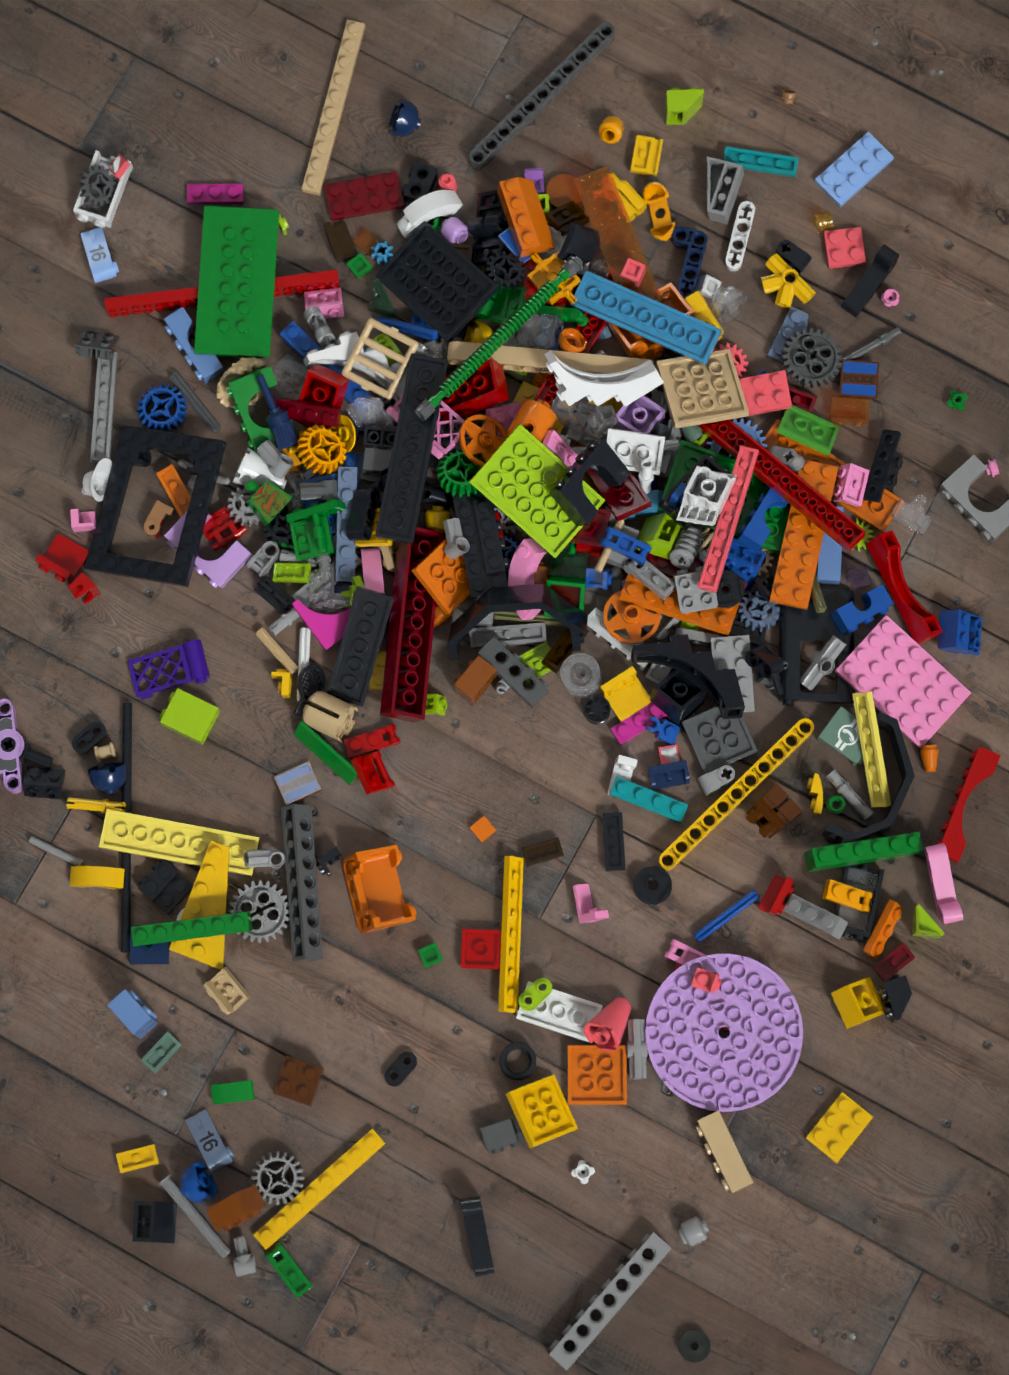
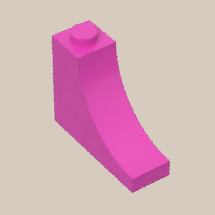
[291,599,351,650]

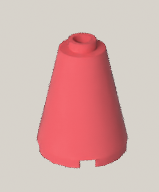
[584,998,631,1052]

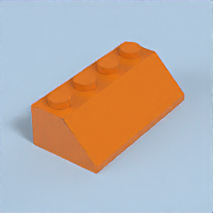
[497,177,556,258]

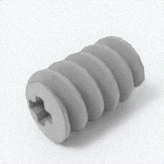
[670,527,704,569]

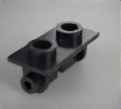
[254,576,295,614]

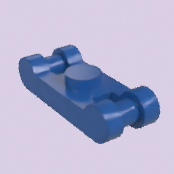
[599,526,652,565]

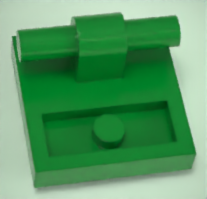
[290,514,335,561]

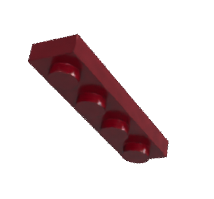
[268,395,341,428]

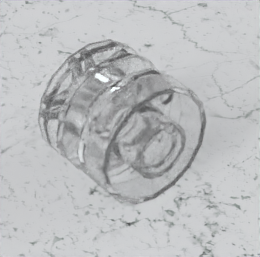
[560,653,602,698]

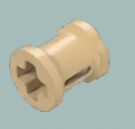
[94,742,117,763]

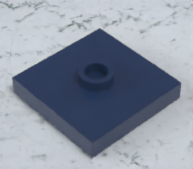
[130,925,170,965]

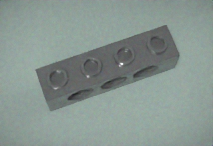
[477,637,549,709]

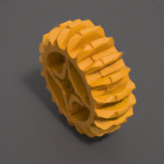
[296,425,347,475]

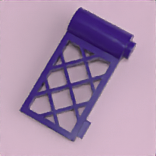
[128,640,210,700]

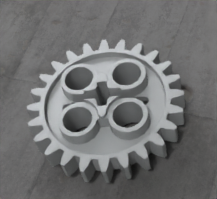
[228,880,290,944]

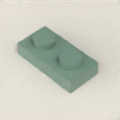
[141,1031,182,1074]

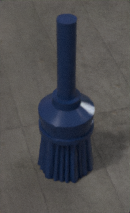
[256,374,300,450]

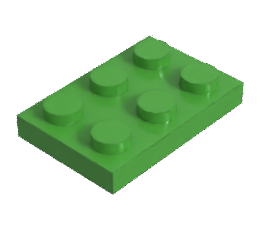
[777,405,840,456]

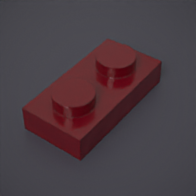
[872,943,916,982]

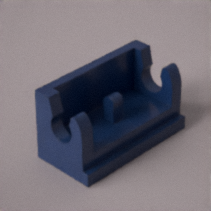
[648,760,690,791]

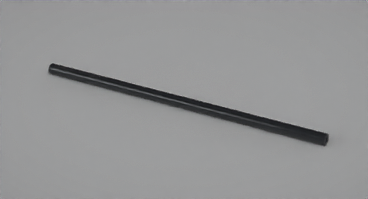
[121,703,132,953]

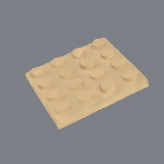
[656,349,749,429]

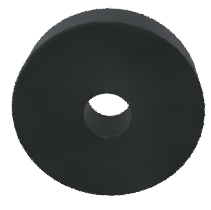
[678,1330,711,1363]

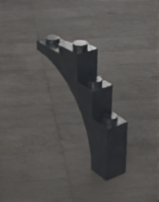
[631,634,745,719]

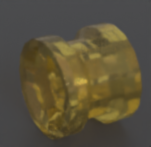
[813,210,834,232]

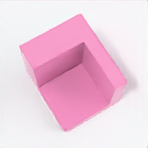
[70,509,96,532]

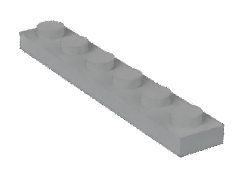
[90,352,118,462]

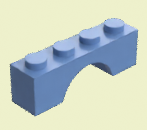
[164,307,224,384]

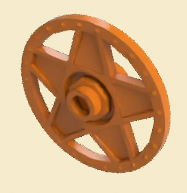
[459,415,507,467]
[603,590,661,644]

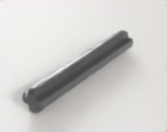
[170,371,221,433]

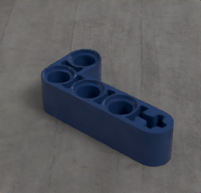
[672,226,708,299]

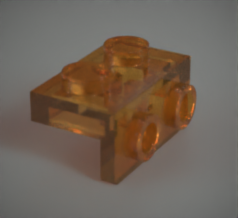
[830,396,870,426]

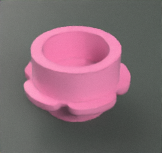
[881,289,900,307]
[985,459,1000,477]

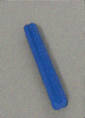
[376,317,438,341]
[693,890,759,942]

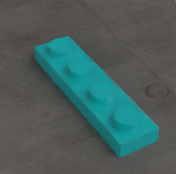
[723,146,799,177]
[609,777,688,823]

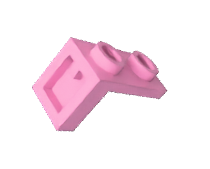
[573,884,609,924]

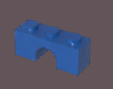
[830,584,894,634]

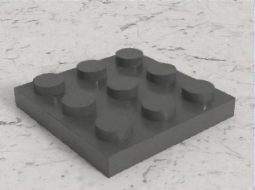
[682,706,758,774]

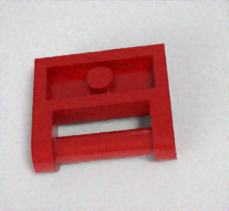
[351,751,395,795]

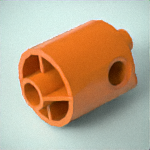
[506,399,557,443]

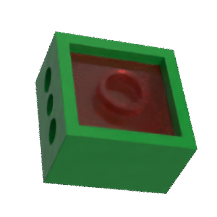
[544,575,587,618]

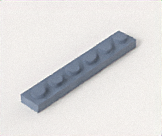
[335,467,357,582]

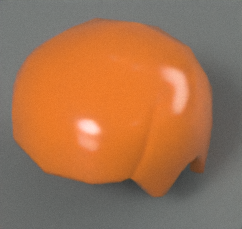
[558,328,587,353]

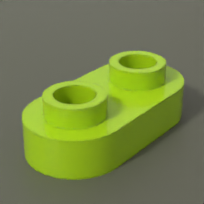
[519,978,552,1012]

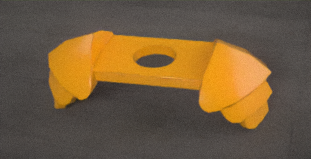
[643,182,675,241]

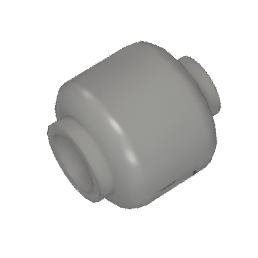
[678,1217,709,1246]

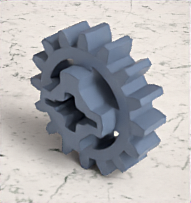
[738,591,780,632]

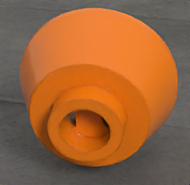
[434,604,453,628]

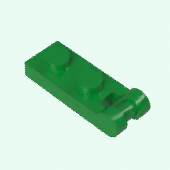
[535,306,589,326]
[264,1242,313,1299]

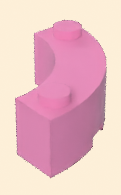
[508,538,546,620]

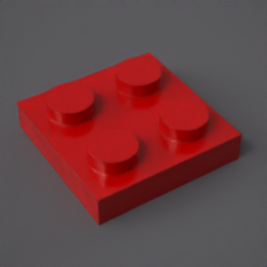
[461,929,501,970]

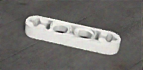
[725,201,755,272]

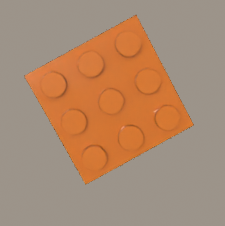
[411,538,470,615]
[568,1045,627,1105]

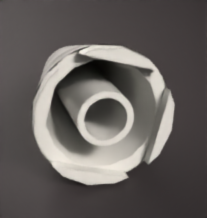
[233,448,287,490]

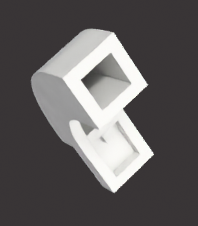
[397,190,463,239]

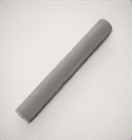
[29,836,84,866]

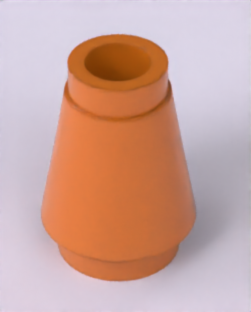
[919,745,939,772]

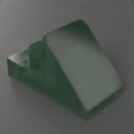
[367,279,396,318]

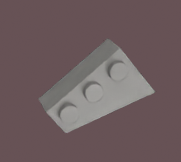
[707,156,744,224]

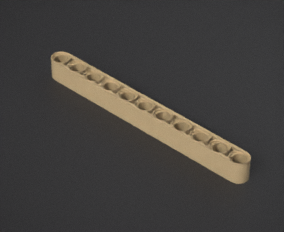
[447,341,654,375]

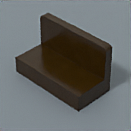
[323,222,358,263]

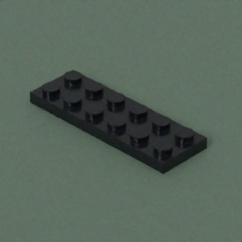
[327,586,394,707]

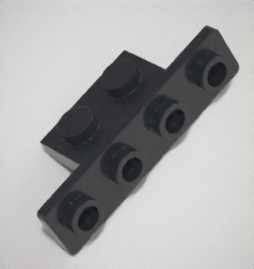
[863,429,903,503]

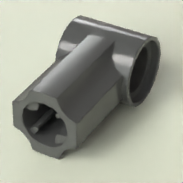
[299,480,338,501]

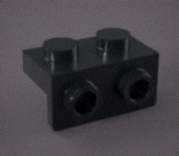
[23,766,66,799]

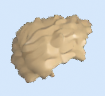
[216,357,267,407]

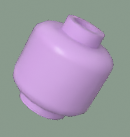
[441,217,468,244]

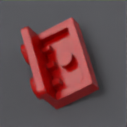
[758,874,795,917]

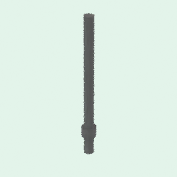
[801,327,902,388]

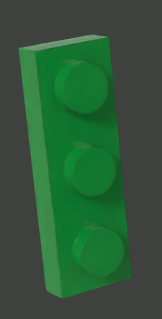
[286,498,346,523]

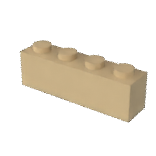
[695,1111,753,1193]

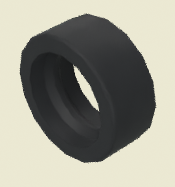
[500,1042,536,1080]

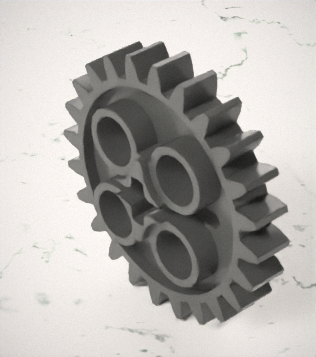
[781,328,843,388]

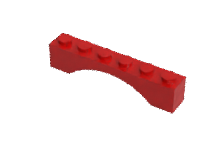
[866,530,943,644]
[935,746,1001,864]

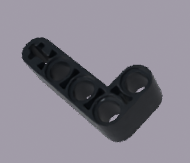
[841,244,900,318]
[460,1195,495,1277]

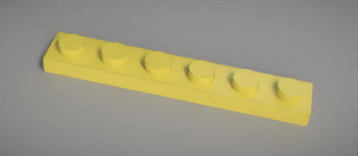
[852,691,891,807]

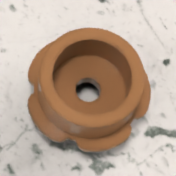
[779,89,797,104]

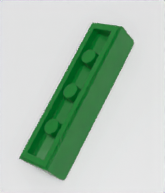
[294,721,358,785]

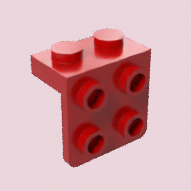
[35,534,89,584]

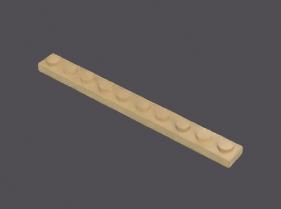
[302,20,366,196]

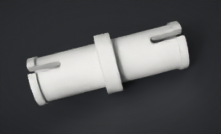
[638,459,654,494]

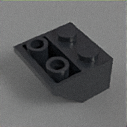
[878,975,912,1023]
[132,1201,177,1243]

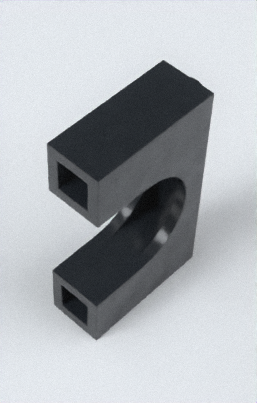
[549,439,631,526]

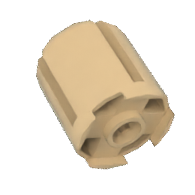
[303,691,358,742]

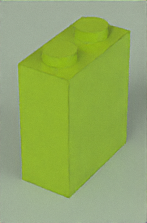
[159,688,220,745]

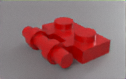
[203,504,247,551]

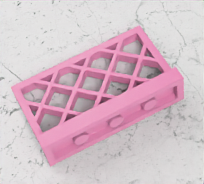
[385,395,466,461]

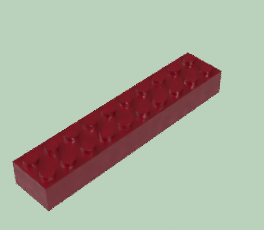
[380,527,443,722]

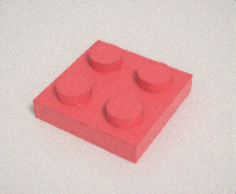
[823,227,866,269]

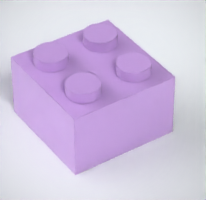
[612,395,666,434]

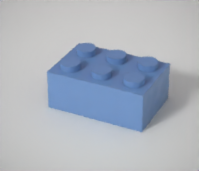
[107,989,158,1039]

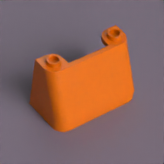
[343,845,416,934]

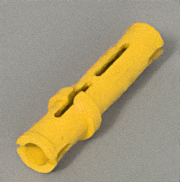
[66,797,126,814]

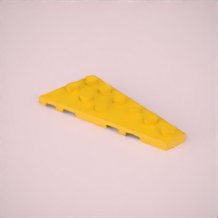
[169,840,230,970]

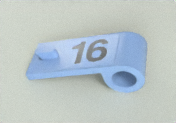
[80,227,119,283]

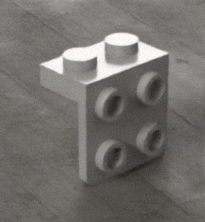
[672,566,718,614]

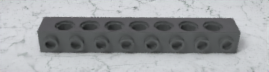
[281,804,323,962]

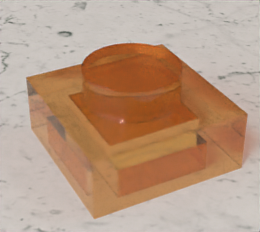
[354,229,380,256]

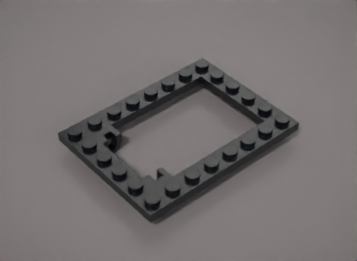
[84,425,227,587]

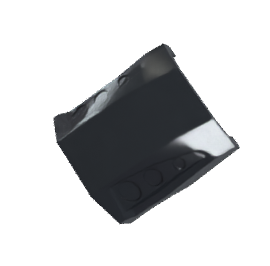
[557,222,601,266]

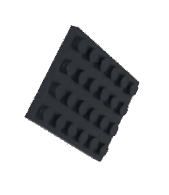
[375,221,500,343]

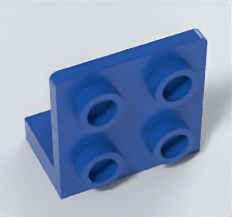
[724,538,766,589]

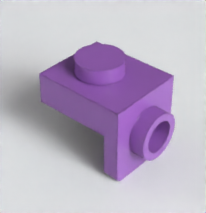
[524,168,545,194]

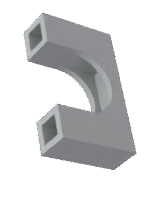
[939,455,1009,543]

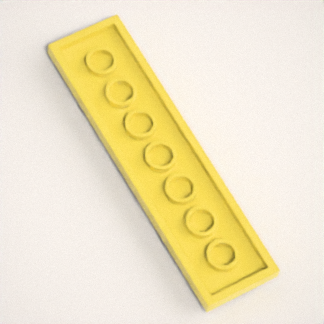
[99,809,260,876]

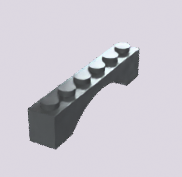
[363,446,471,480]

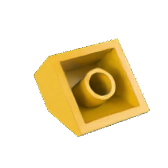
[831,977,885,1029]

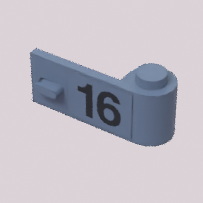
[185,1109,235,1173]

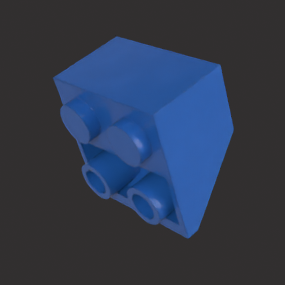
[938,609,982,655]

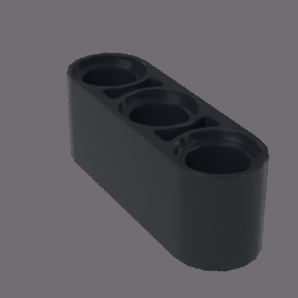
[346,488,379,541]

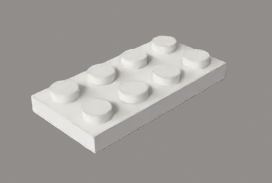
[516,981,603,1043]

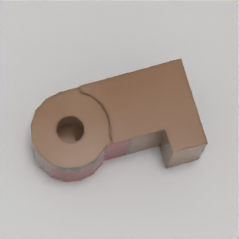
[144,500,176,538]

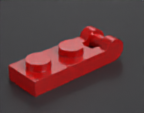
[344,724,401,759]

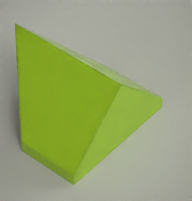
[912,904,945,938]

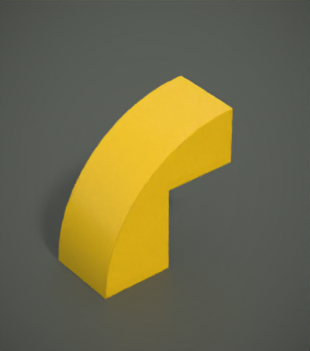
[69,866,125,889]

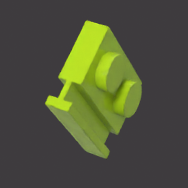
[517,641,552,684]

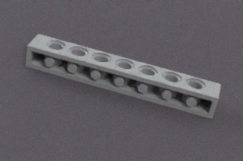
[548,1232,672,1370]

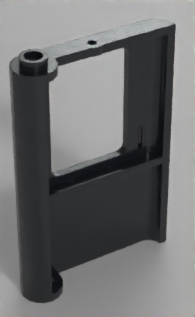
[779,588,854,706]

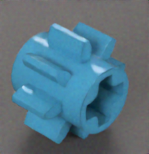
[371,241,393,265]

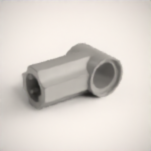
[257,440,294,479]
[443,518,470,559]
[243,847,285,868]

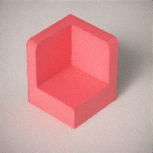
[621,258,646,288]

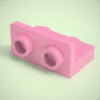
[304,288,344,319]
[833,463,870,507]

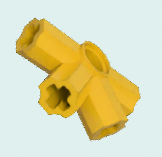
[761,253,816,308]

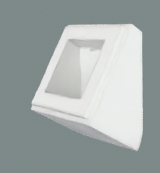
[695,274,721,299]

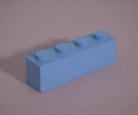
[815,506,844,585]

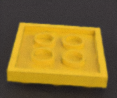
[506,1075,578,1149]

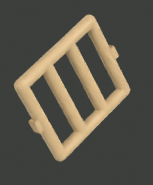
[342,318,419,400]

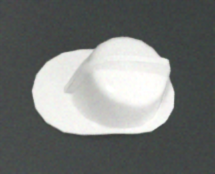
[82,458,113,502]

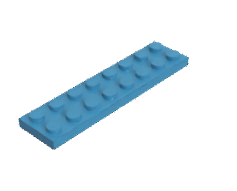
[570,270,722,365]

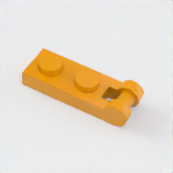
[822,879,874,913]

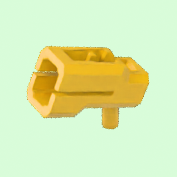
[591,173,647,224]
[685,291,724,342]

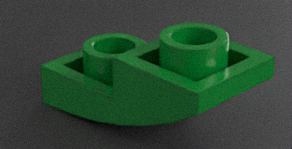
[211,1080,255,1105]

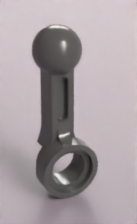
[607,566,624,619]

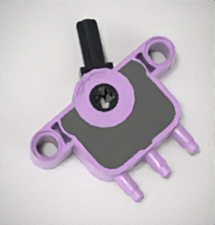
[0,699,53,794]

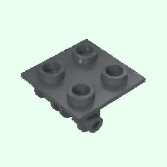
[75,330,120,360]

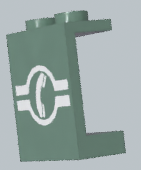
[817,707,864,767]

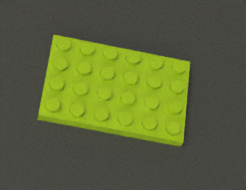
[469,424,605,558]

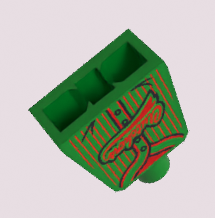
[244,479,292,526]

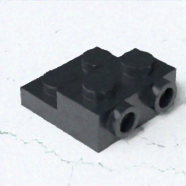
[138,859,193,915]

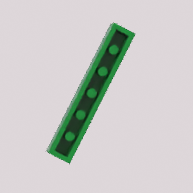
[804,832,924,872]
[131,911,253,947]

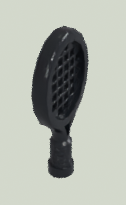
[293,664,325,717]

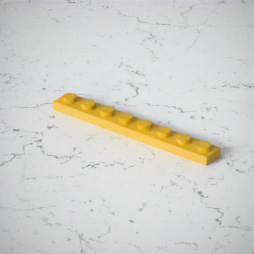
[498,856,524,1013]
[253,1129,385,1250]

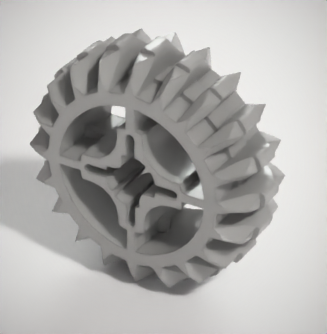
[251,1151,305,1205]

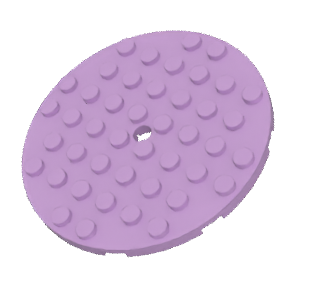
[646,954,803,1112]

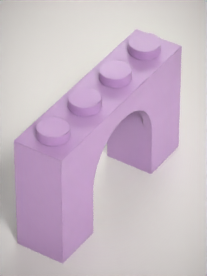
[164,511,253,588]

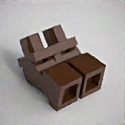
[746,784,802,838]

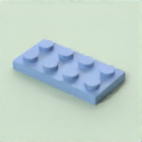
[814,132,894,207]

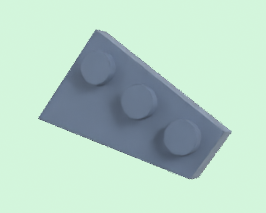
[767,306,808,364]

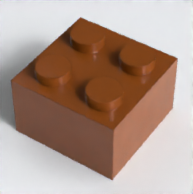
[454,655,497,706]
[206,1185,266,1231]

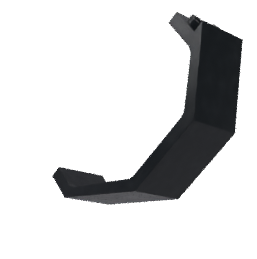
[448,584,588,660]
[822,711,915,844]

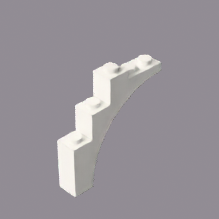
[303,331,408,408]
[545,350,664,407]

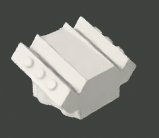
[676,466,737,526]

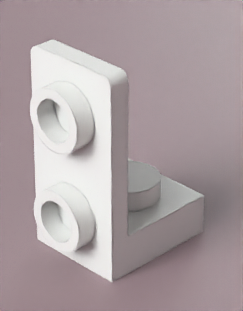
[607,755,638,797]

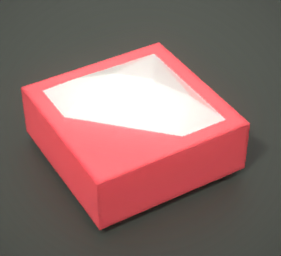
[108,154,130,179]
[658,744,680,765]

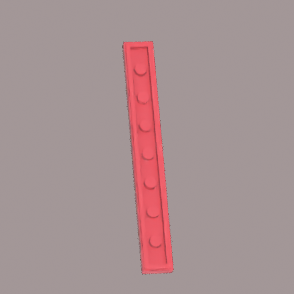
[697,445,759,593]

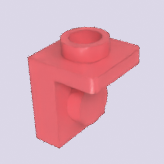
[691,967,722,994]

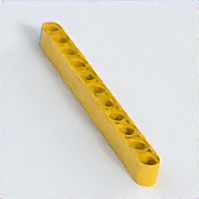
[658,718,814,871]

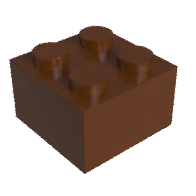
[273,1056,324,1107]

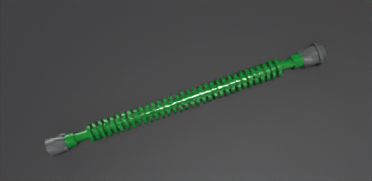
[414,256,583,421]

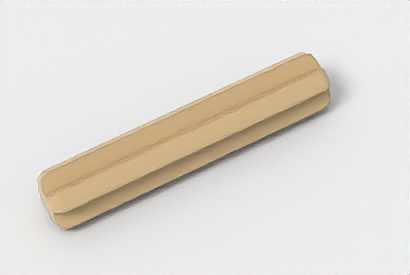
[256,627,298,675]

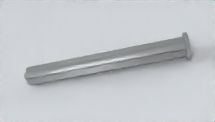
[158,1175,231,1258]

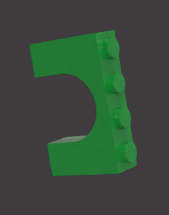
[226,365,296,453]

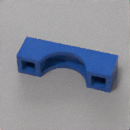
[738,485,788,553]

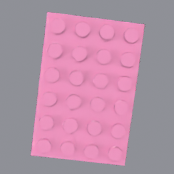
[835,615,971,749]

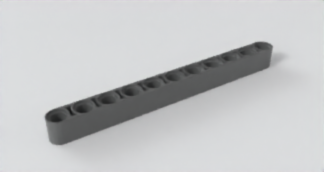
[469,22,615,170]

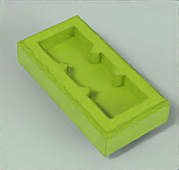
[272,563,312,583]

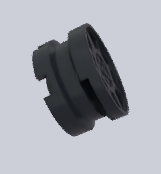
[584,695,611,725]

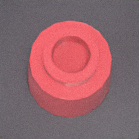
[437,173,458,192]

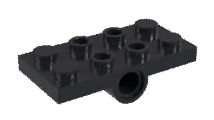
[468,190,509,266]

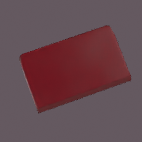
[788,385,817,413]

